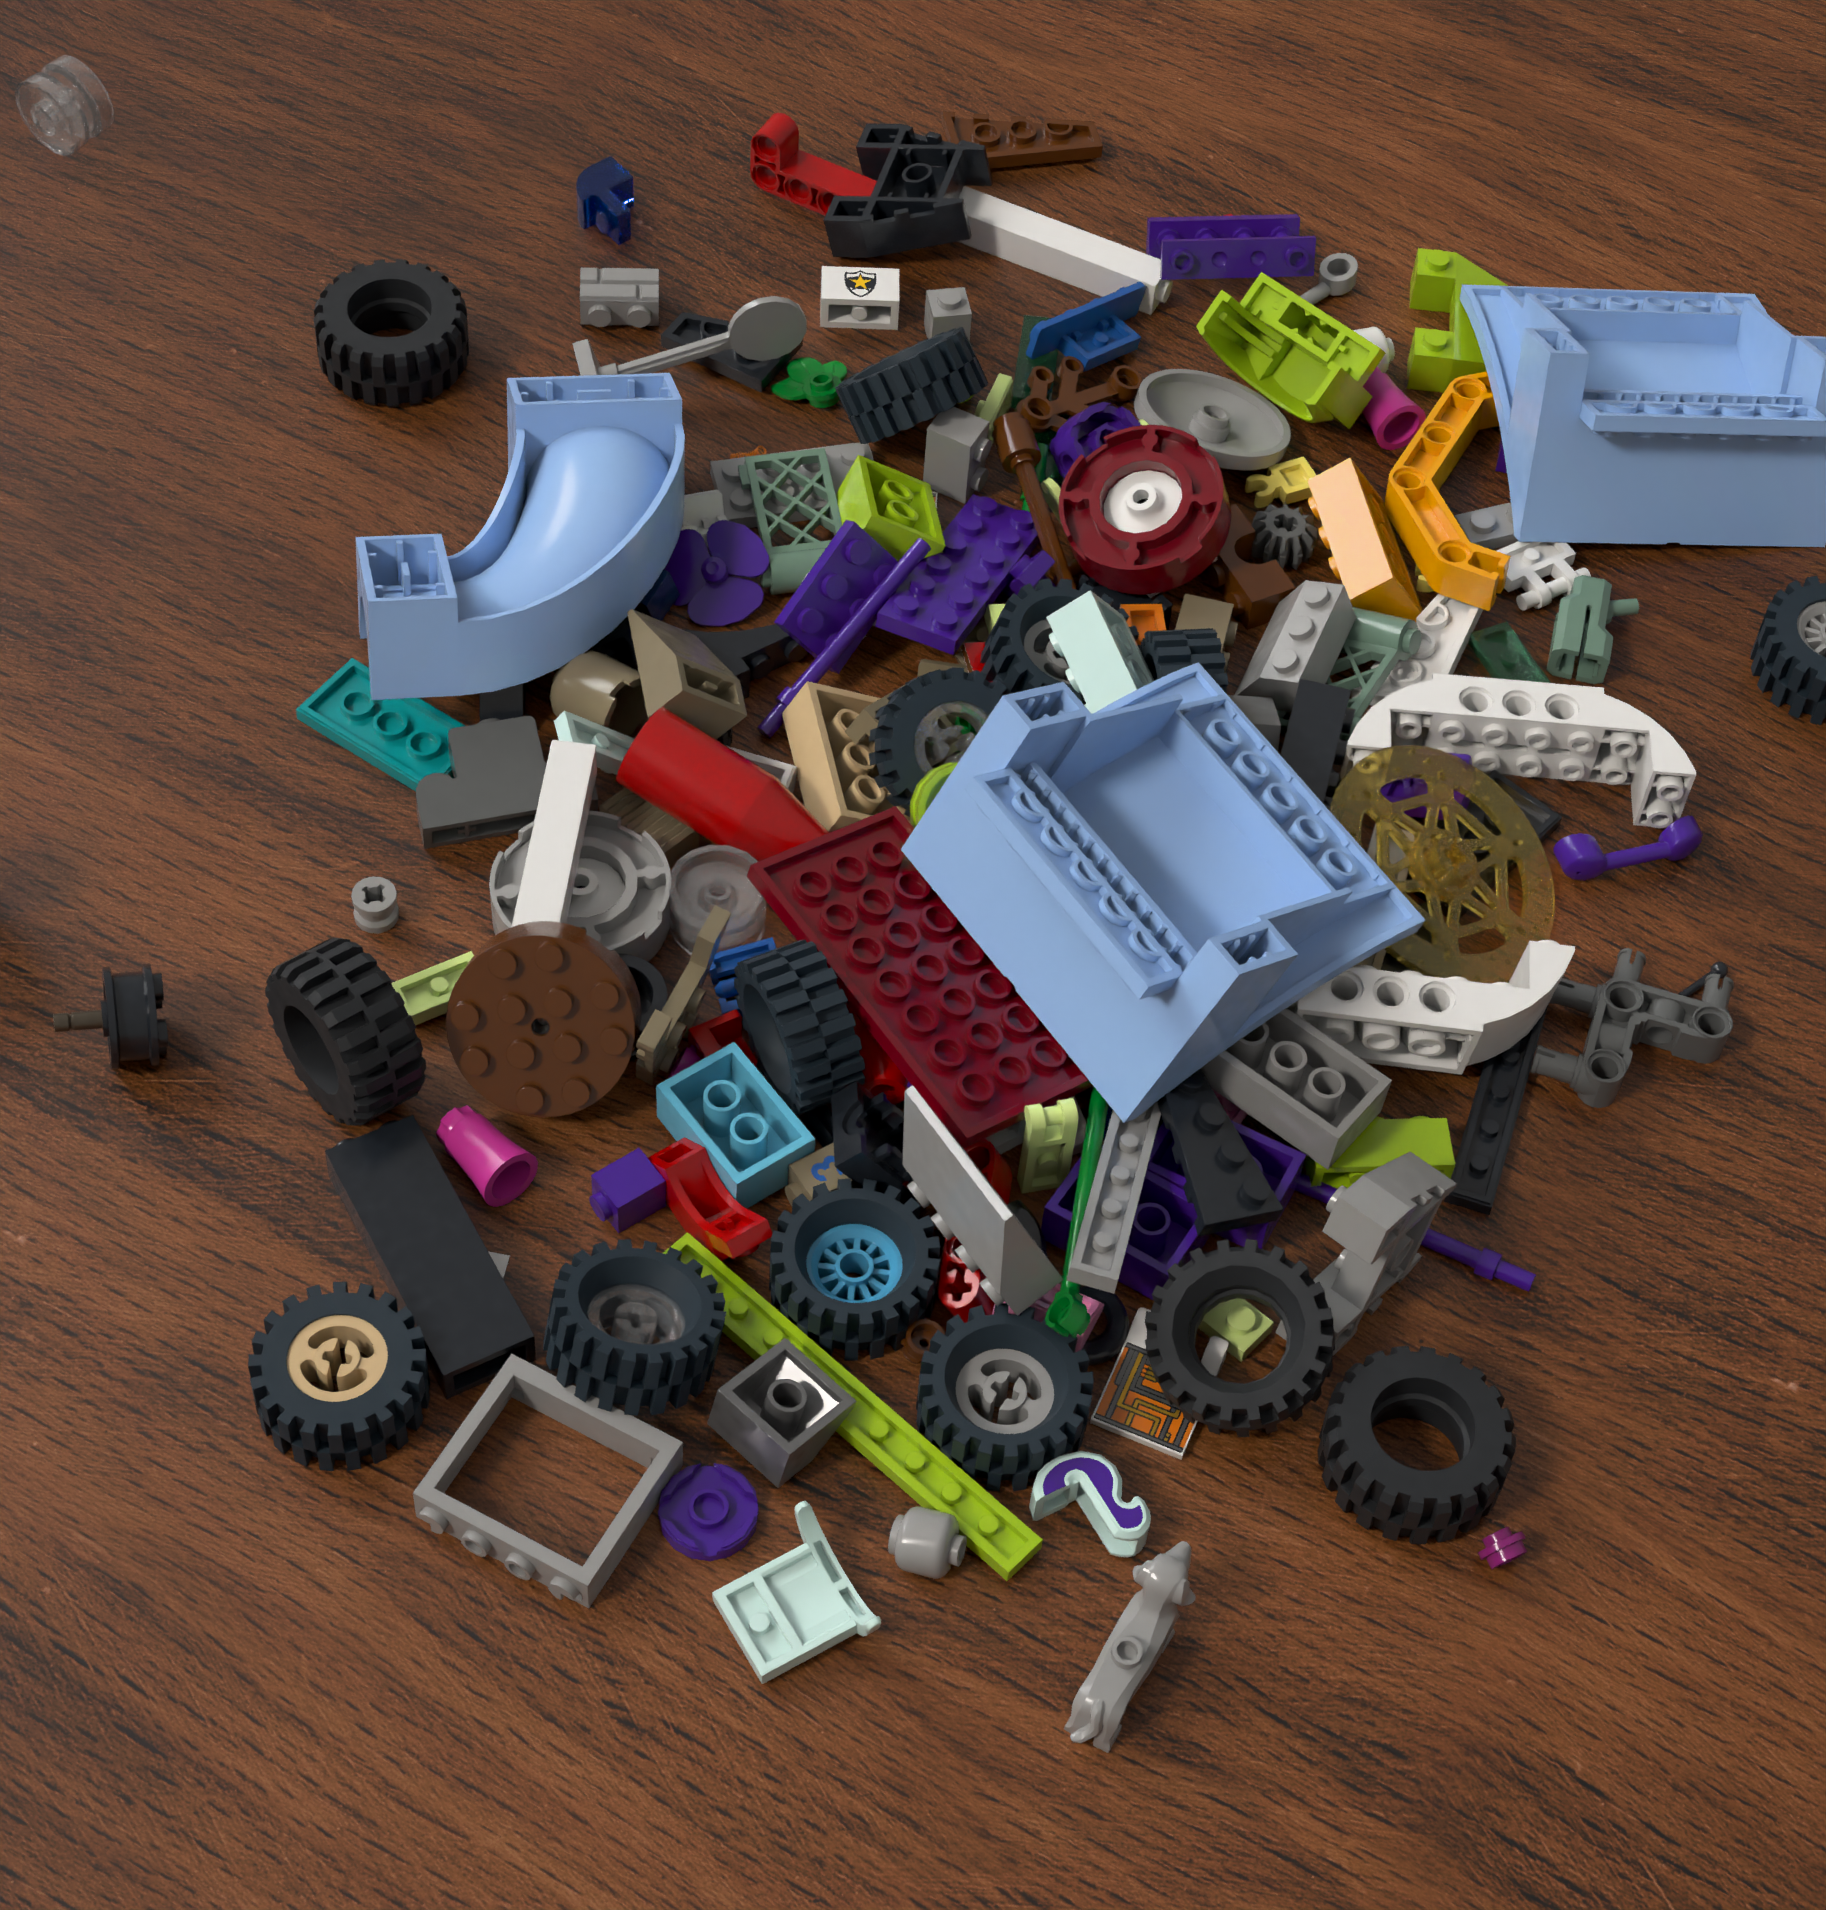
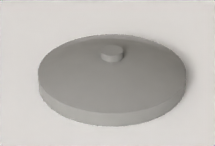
[1134,369,1291,470]

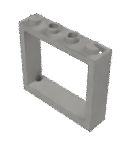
[413,1354,683,1608]

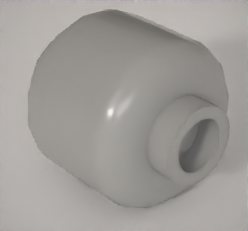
[888,1506,967,1579]

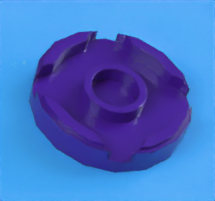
[658,1463,759,1561]

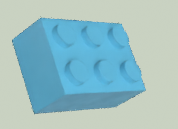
[656,1042,815,1208]

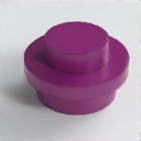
[1478,1527,1528,1570]

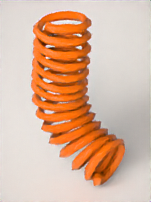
[730,445,767,459]

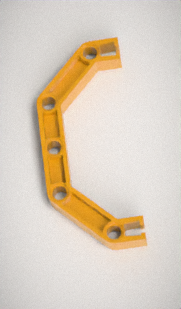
[1384,372,1511,611]

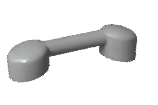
[1266,253,1358,331]

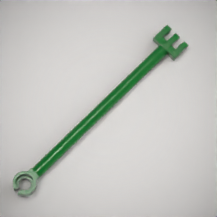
[1045,1086,1109,1338]

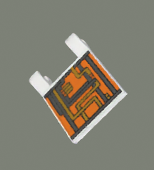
[1090,1307,1229,1460]

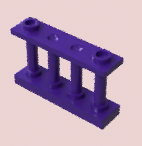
[1146,214,1316,280]

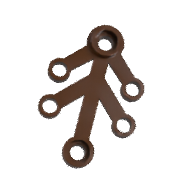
[1015,356,1142,433]

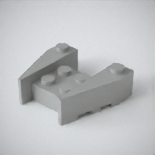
[1275,1152,1457,1356]

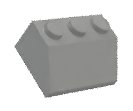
[1235,580,1356,712]

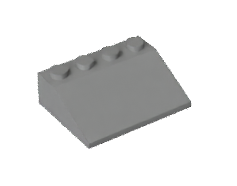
[902,1085,1064,1316]

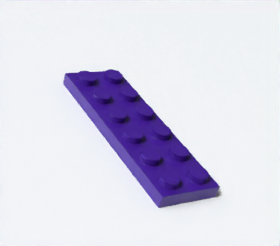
[875,494,1040,655]

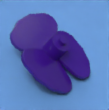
[664,520,770,627]

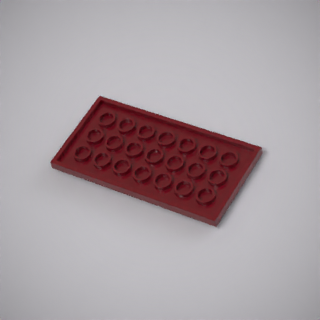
[747,806,1093,1149]

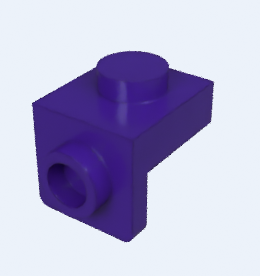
[1002,550,1056,598]

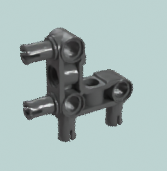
[1530,948,1734,1108]

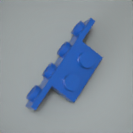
[1026,282,1147,372]

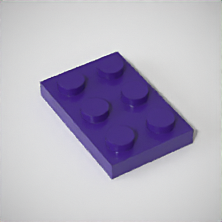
[774,520,898,674]

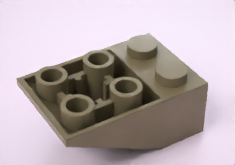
[627,609,747,739]

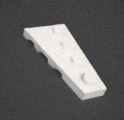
[1351,594,1483,706]

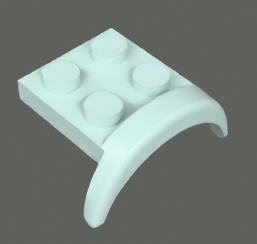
[712,1501,881,1684]

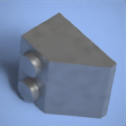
[707,1338,856,1488]

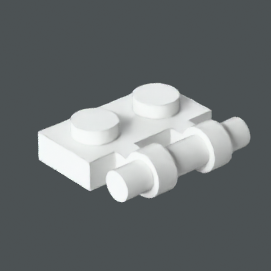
[1497,541,1591,611]

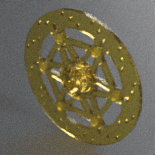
[1330,745,1555,984]

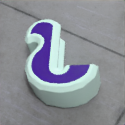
[1029,1451,1151,1557]

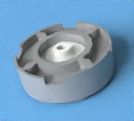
[489,811,672,962]

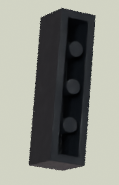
[1281,678,1355,812]

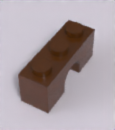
[1205,504,1296,630]

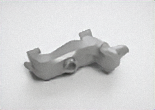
[1064,1541,1196,1753]

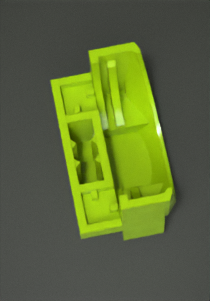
[1196,272,1386,429]

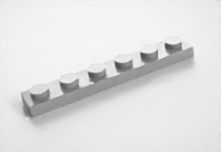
[1066,1102,1161,1294]

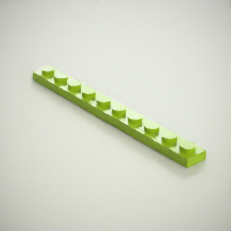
[663,1232,1043,1581]

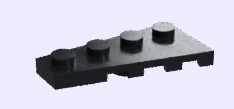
[1157,1069,1283,1236]

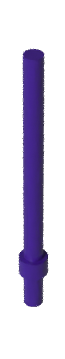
[757,538,931,739]
[1295,1173,1536,1292]

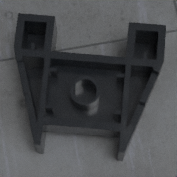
[823,123,993,258]

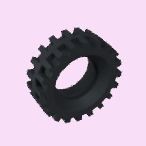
[1145,1239,1335,1437]

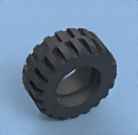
[314,259,469,407]
[265,938,426,1126]
[1317,1346,1516,1544]

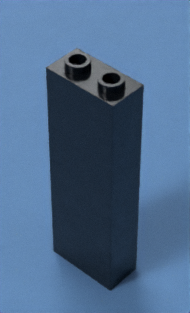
[325,1115,536,1400]

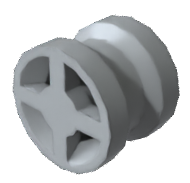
[351,876,399,934]

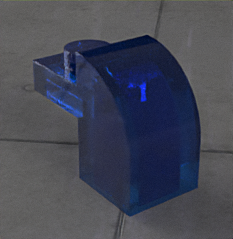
[576,156,634,245]

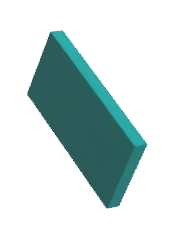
[296,658,465,791]

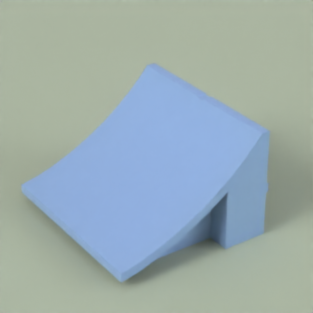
[1460,284,1826,547]
[901,662,1426,1123]

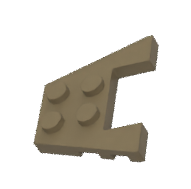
[636,905,731,1085]

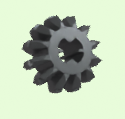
[1251,502,1318,570]

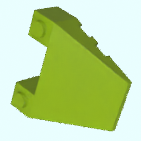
[1407,248,1508,393]

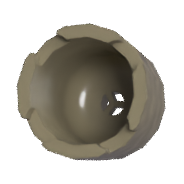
[550,650,649,738]

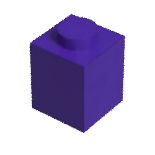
[589,1148,666,1233]

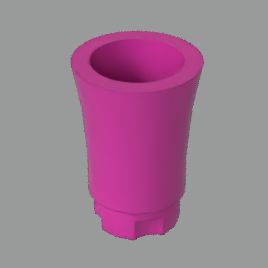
[1361,367,1426,450]
[436,1105,538,1207]

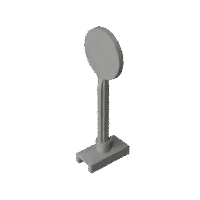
[572,296,807,376]

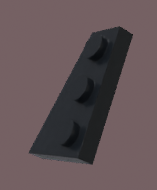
[661,312,803,392]

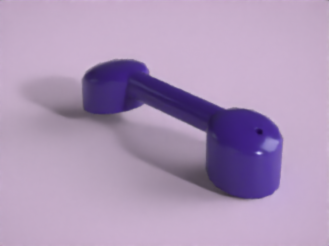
[1553,815,1703,881]

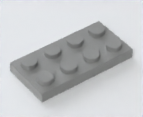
[710,442,874,528]

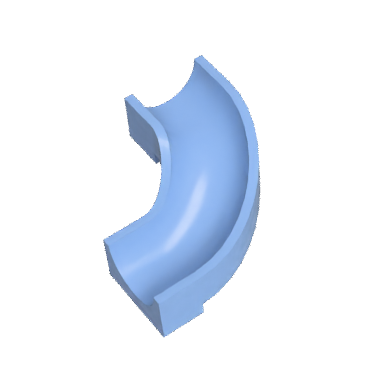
[355,373,685,700]

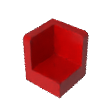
[688,1009,757,1068]

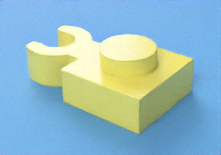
[1245,456,1316,508]

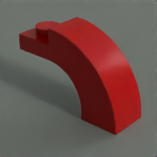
[648,1137,772,1261]

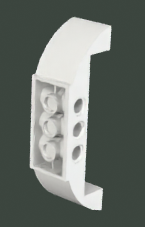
[1340,673,1696,828]
[1287,940,1575,1075]

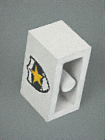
[820,266,899,330]

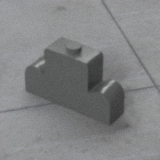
[416,716,598,849]

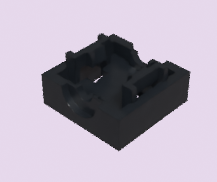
[831,1081,918,1205]

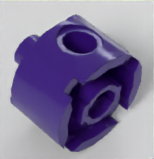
[1050,402,1141,479]

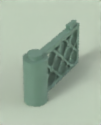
[738,448,842,595]
[1277,607,1422,741]

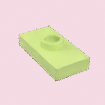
[975,373,1013,446]

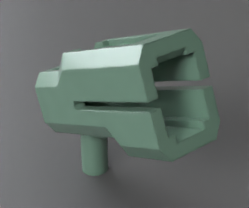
[1546,575,1639,684]

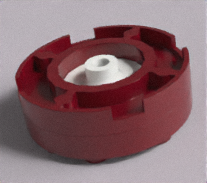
[1059,425,1232,595]

